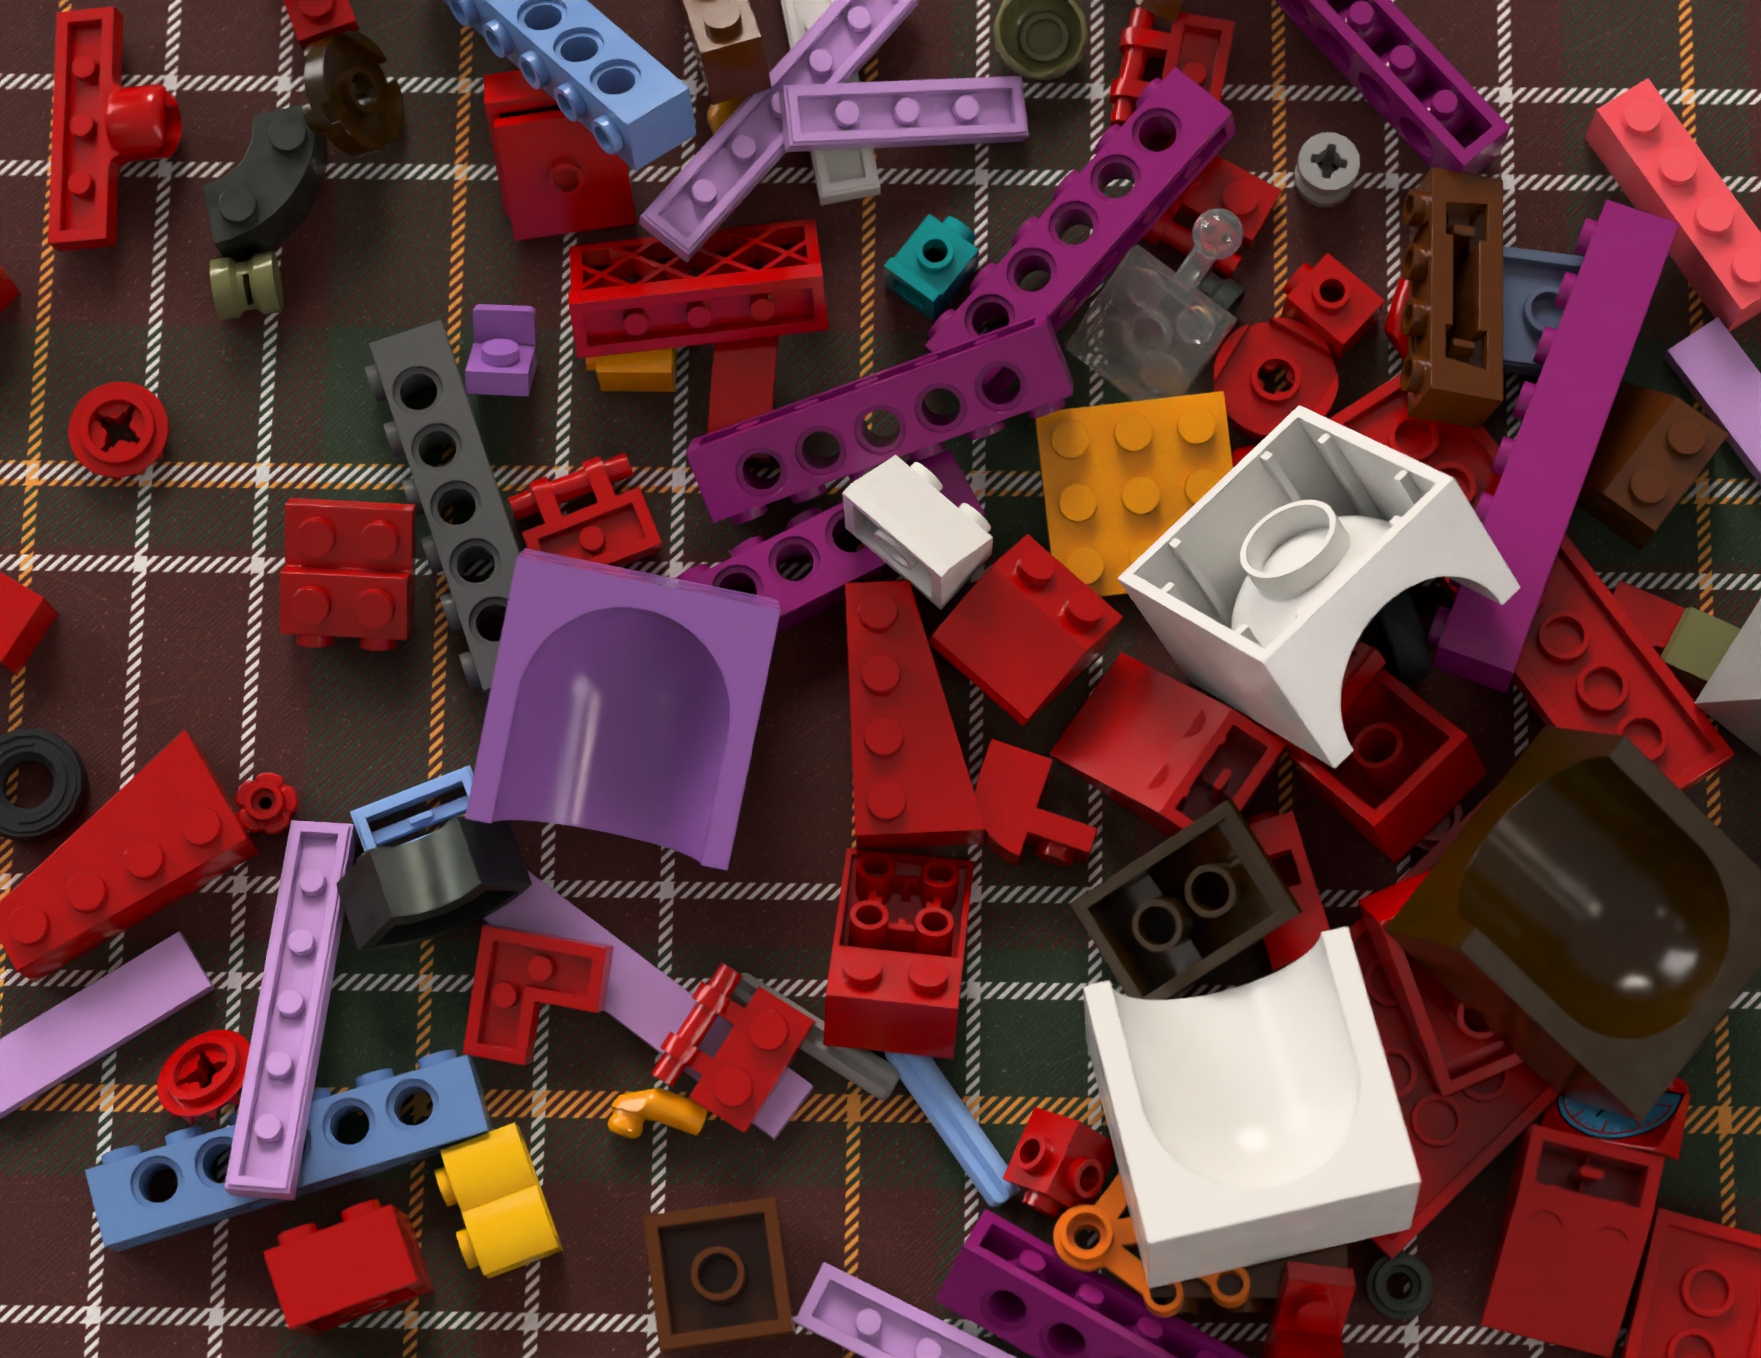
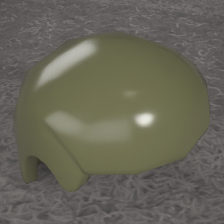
[994,0,1088,80]

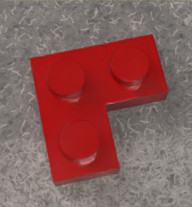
[463,924,614,1066]

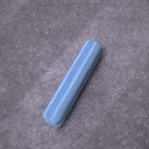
[885,1052,1020,1208]

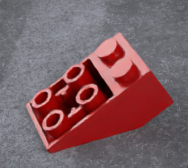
[1049,652,1286,838]
[823,848,974,1059]
[1479,1124,1665,1358]

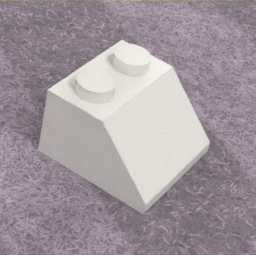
[843,455,993,610]

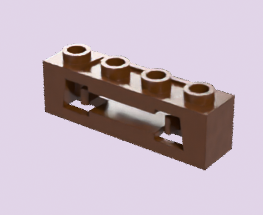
[1400,167,1503,429]

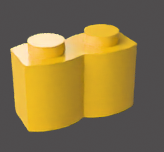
[434,1123,563,1278]

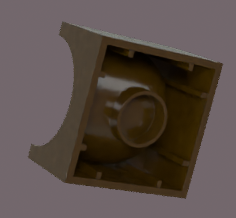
[1384,726,1761,1121]

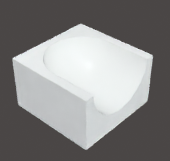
[1117,405,1521,769]
[1083,926,1421,1289]

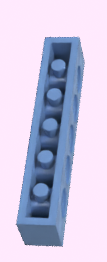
[443,0,697,171]
[85,1050,494,1252]

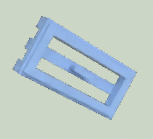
[350,765,474,851]

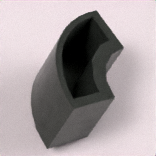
[203,105,327,262]
[336,814,532,951]

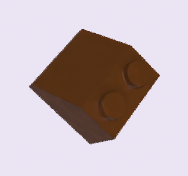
[1576,381,1729,551]

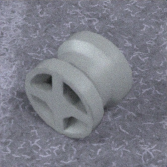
[1294,132,1360,207]

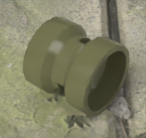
[210,251,284,321]

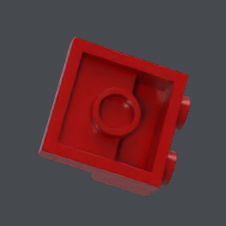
[280,498,416,651]

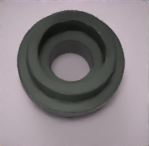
[1366,1252,1433,1320]

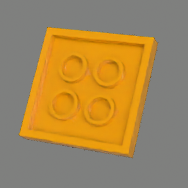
[1035,391,1233,598]

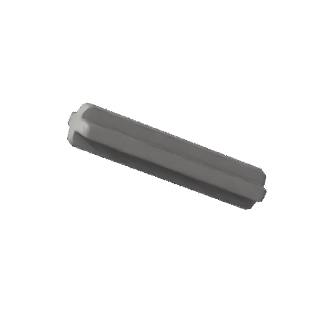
[730,973,900,1100]

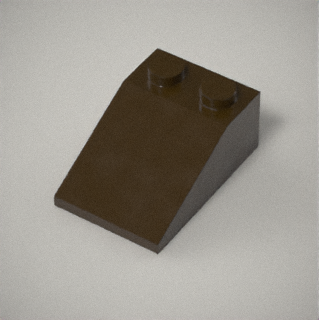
[1070,799,1303,1000]

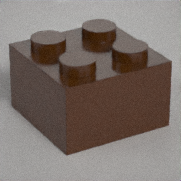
[643,1197,796,1355]

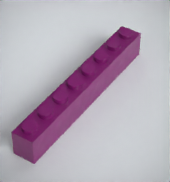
[1427,199,1679,693]

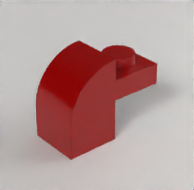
[975,739,1098,867]

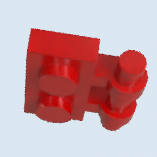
[1108,7,1235,136]
[1142,136,1282,279]
[508,452,664,567]
[651,962,816,1134]

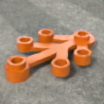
[1053,1173,1250,1318]

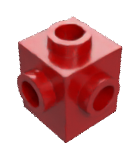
[1002,1107,1115,1219]

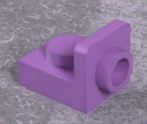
[465,304,538,396]

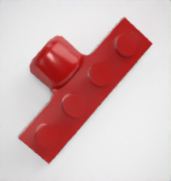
[48,6,182,252]

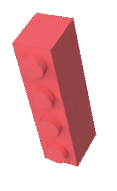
[1584,78,1761,332]

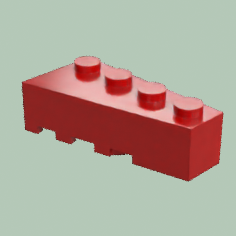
[845,580,986,850]
[0,730,260,983]

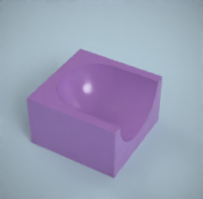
[465,548,781,870]

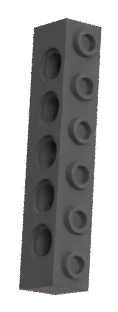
[365,320,520,700]

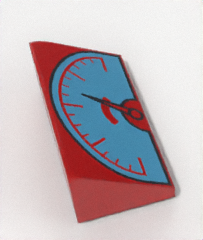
[1541,1090,1690,1160]

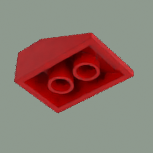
[1357,869,1524,1097]

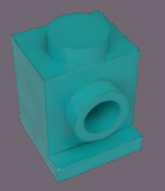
[884,214,979,322]

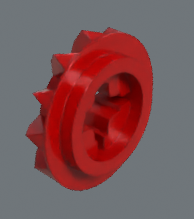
[68,381,171,482]
[157,1030,250,1125]

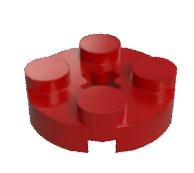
[1212,317,1339,442]

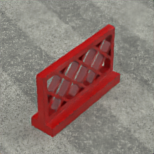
[568,218,829,359]

